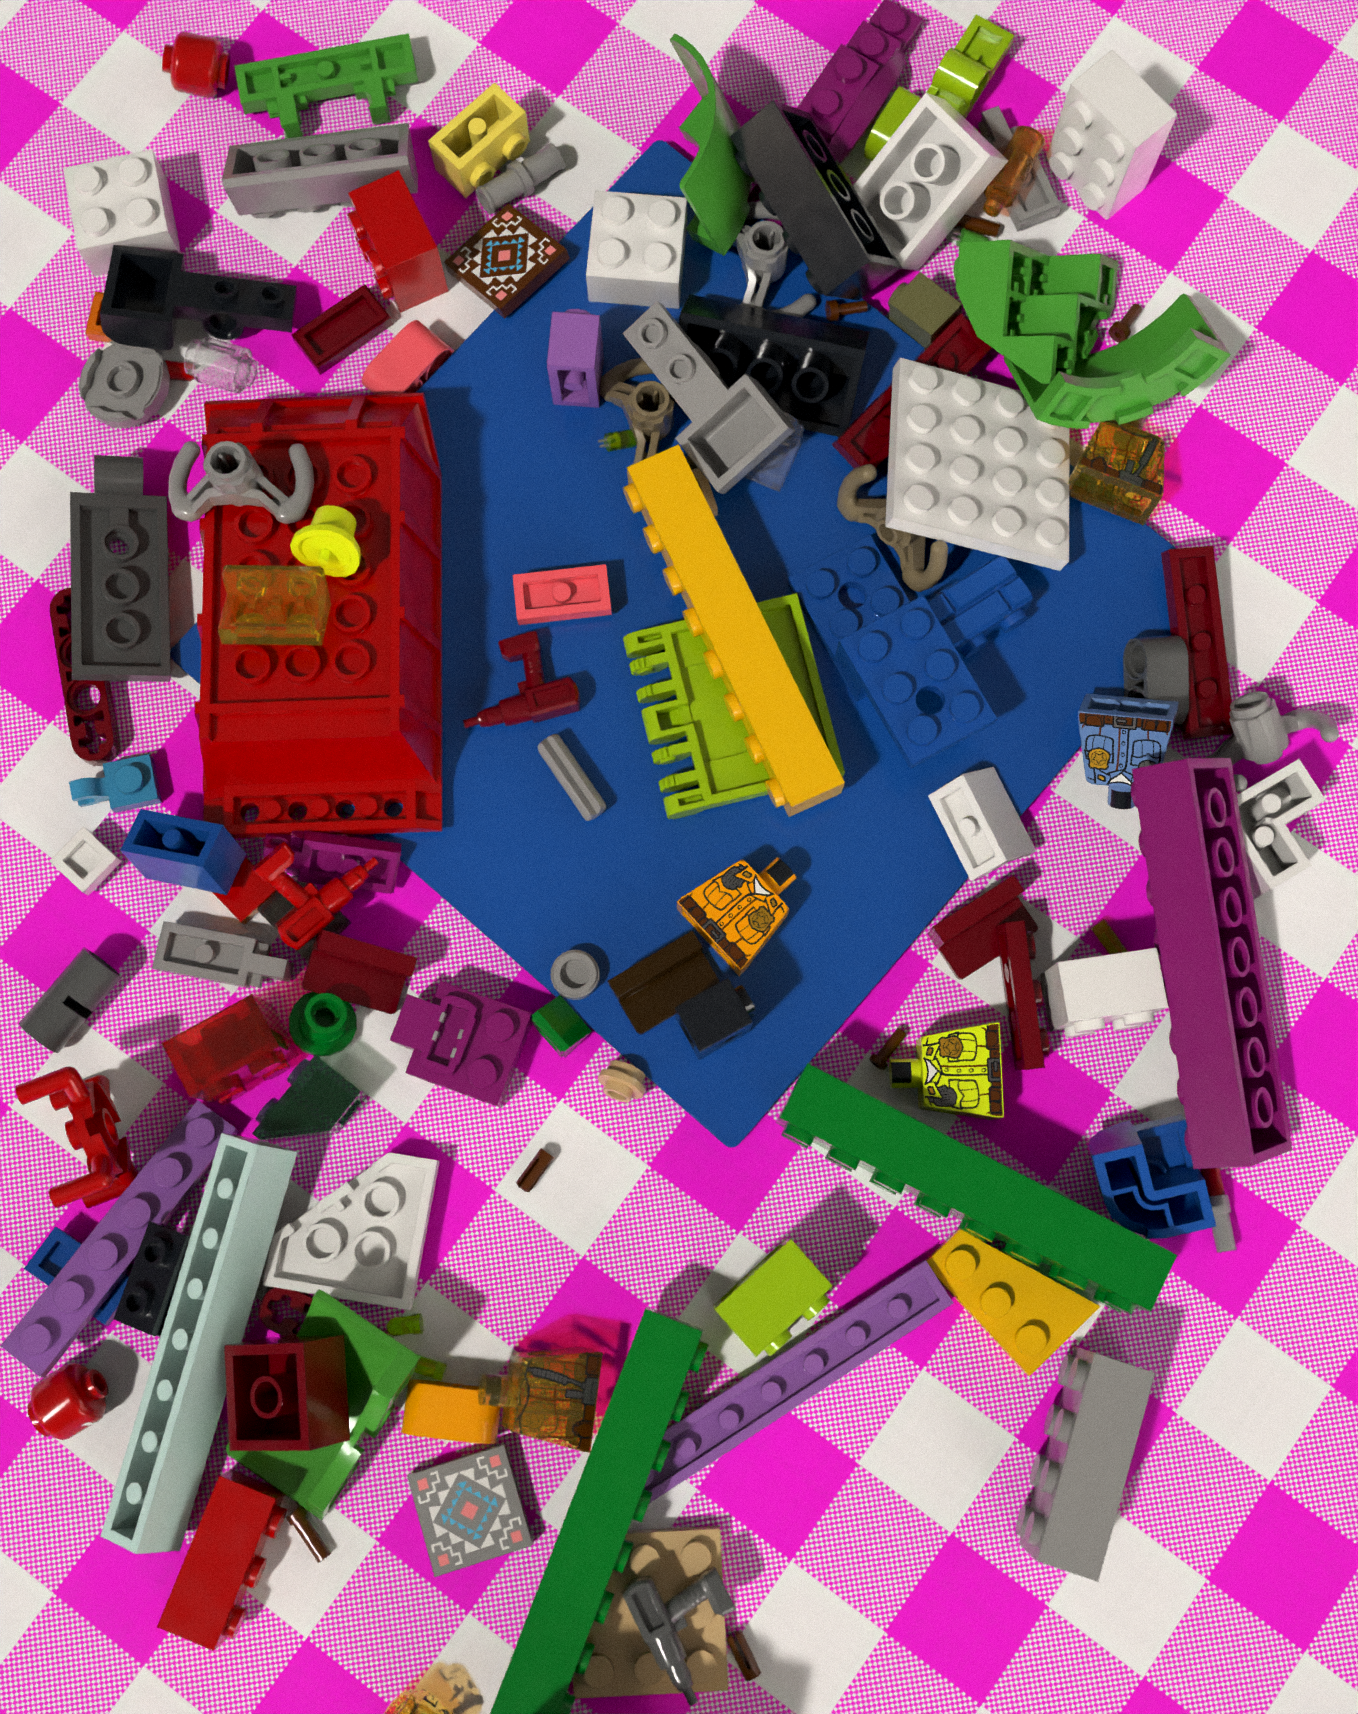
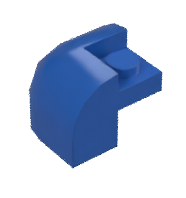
[1088,1114,1216,1239]

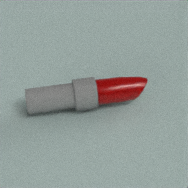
[1201,1168,1237,1253]

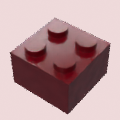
[224,1335,350,1451]

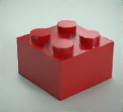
[347,170,449,313]

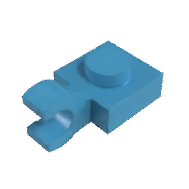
[69,754,162,813]

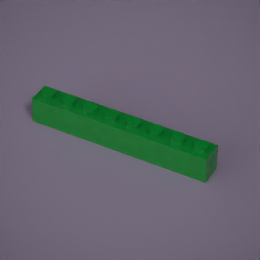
[490,1307,708,1714]

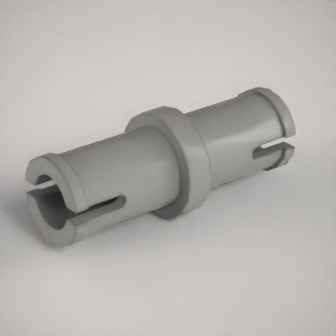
[475,143,565,215]

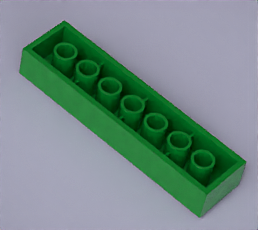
[776,1063,1177,1315]

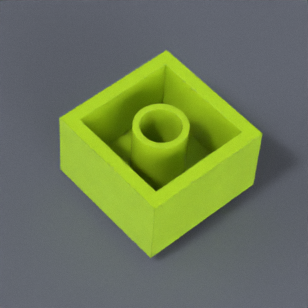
[713,1238,833,1357]

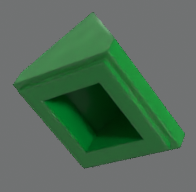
[532,995,592,1058]

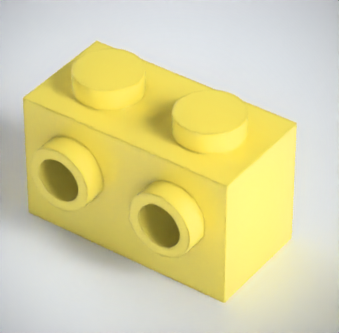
[428,82,530,198]

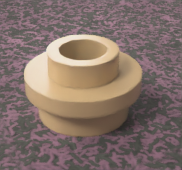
[598,1060,646,1103]

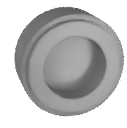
[551,950,600,1000]

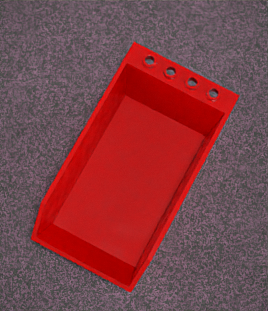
[194,393,442,838]

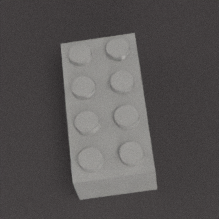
[1016,1347,1155,1582]

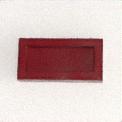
[291,284,393,375]

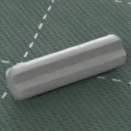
[537,734,606,821]

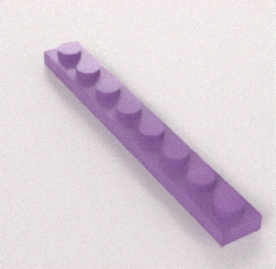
[644,1260,953,1504]

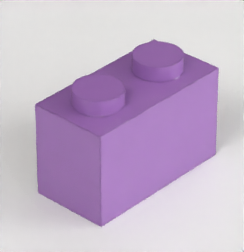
[547,309,604,408]

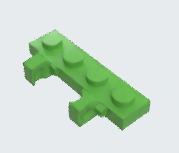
[235,33,419,139]

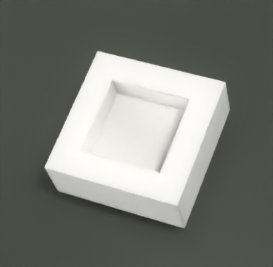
[49,826,122,896]

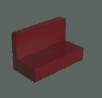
[927,875,1038,980]
[302,930,417,1014]

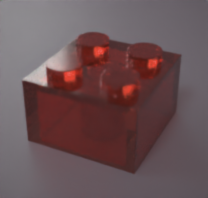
[162,994,299,1105]

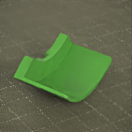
[670,34,755,256]
[1004,293,1231,429]
[226,1289,420,1520]

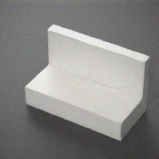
[928,767,1036,881]

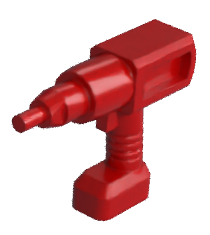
[253,841,379,950]

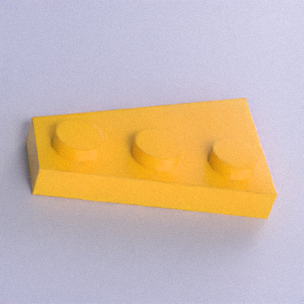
[926,1229,1101,1376]

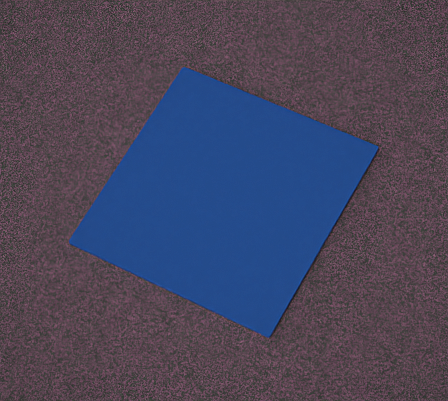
[170,140,1177,1148]

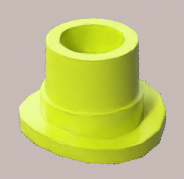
[290,505,361,577]

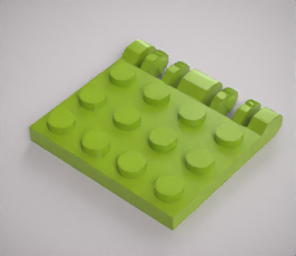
[623,593,845,819]

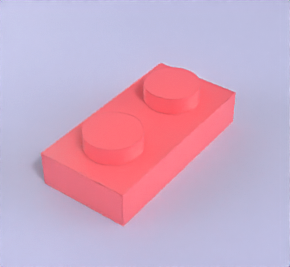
[512,564,612,625]

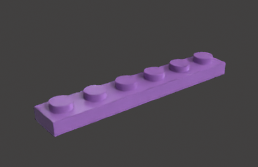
[0,1100,239,1378]

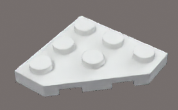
[262,1152,440,1310]

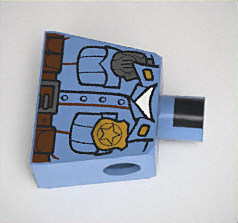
[1078,693,1179,809]

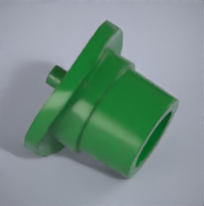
[289,992,357,1056]

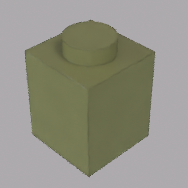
[888,272,962,348]

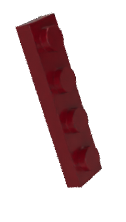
[832,313,992,468]
[1161,546,1233,740]

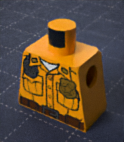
[677,857,797,976]

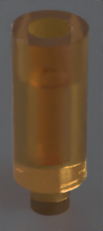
[982,126,1045,217]

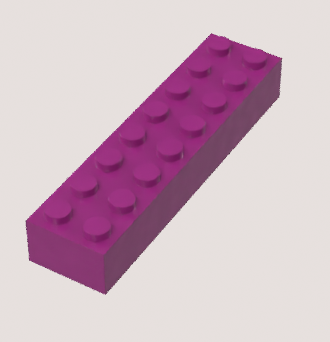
[1131,758,1293,1169]

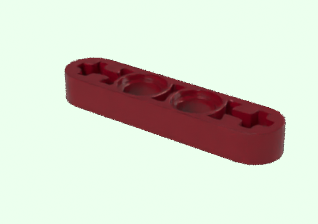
[50,588,120,766]

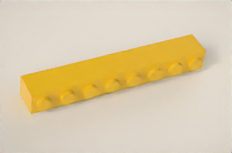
[623,444,845,817]

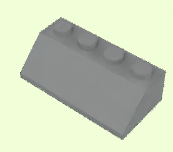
[222,123,418,218]

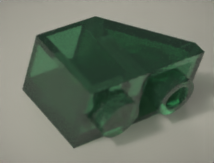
[252,1055,369,1142]

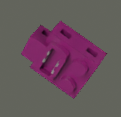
[390,980,533,1108]

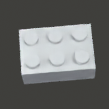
[1046,49,1177,221]
[853,93,1008,271]

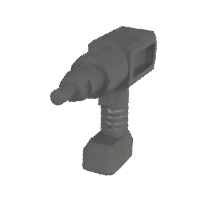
[622,1567,736,1706]

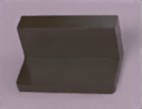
[608,930,720,1035]

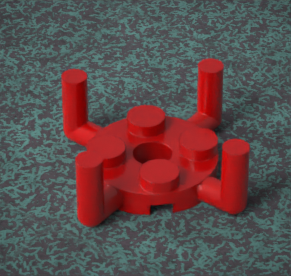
[15,1066,139,1209]

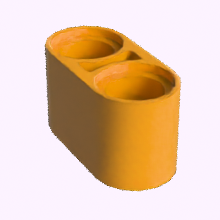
[401,1379,503,1444]

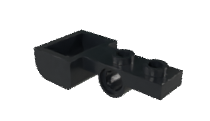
[100,245,297,350]

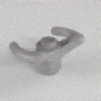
[732,201,816,318]
[168,441,314,524]
[1206,691,1339,792]

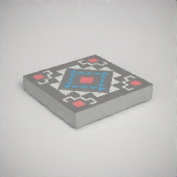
[407,1443,534,1577]

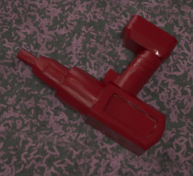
[463,631,580,728]

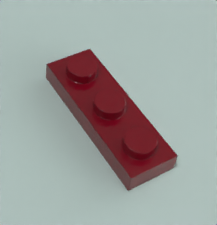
[995,920,1050,1070]

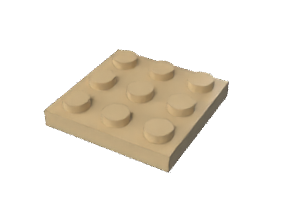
[573,1526,728,1699]

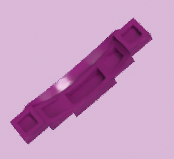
[747,0,923,229]

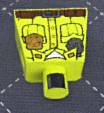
[889,1023,1004,1120]

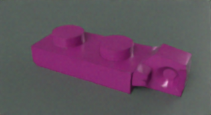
[262,830,401,894]

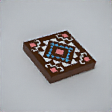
[443,203,570,319]

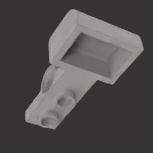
[622,301,795,494]

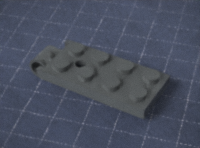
[70,455,171,682]

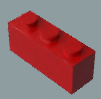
[157,1469,287,1651]

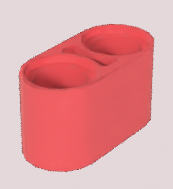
[362,320,454,395]

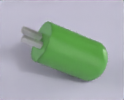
[951,228,989,247]

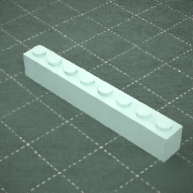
[101,1133,298,1554]

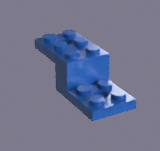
[787,534,998,769]

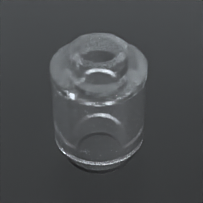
[184,337,257,394]

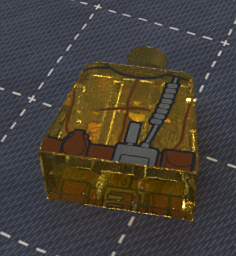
[1067,418,1165,525]
[478,1347,603,1452]

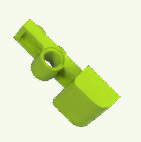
[864,14,1014,161]

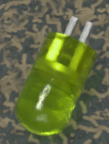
[598,429,636,452]

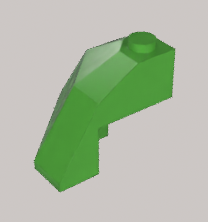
[954,240,1118,385]

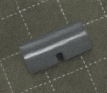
[19,947,122,1053]

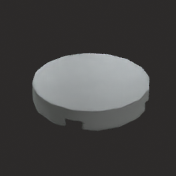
[79,341,170,428]

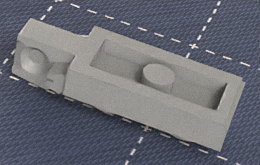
[978,105,1061,231]
[152,921,294,988]

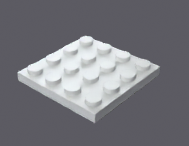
[885,357,1070,571]

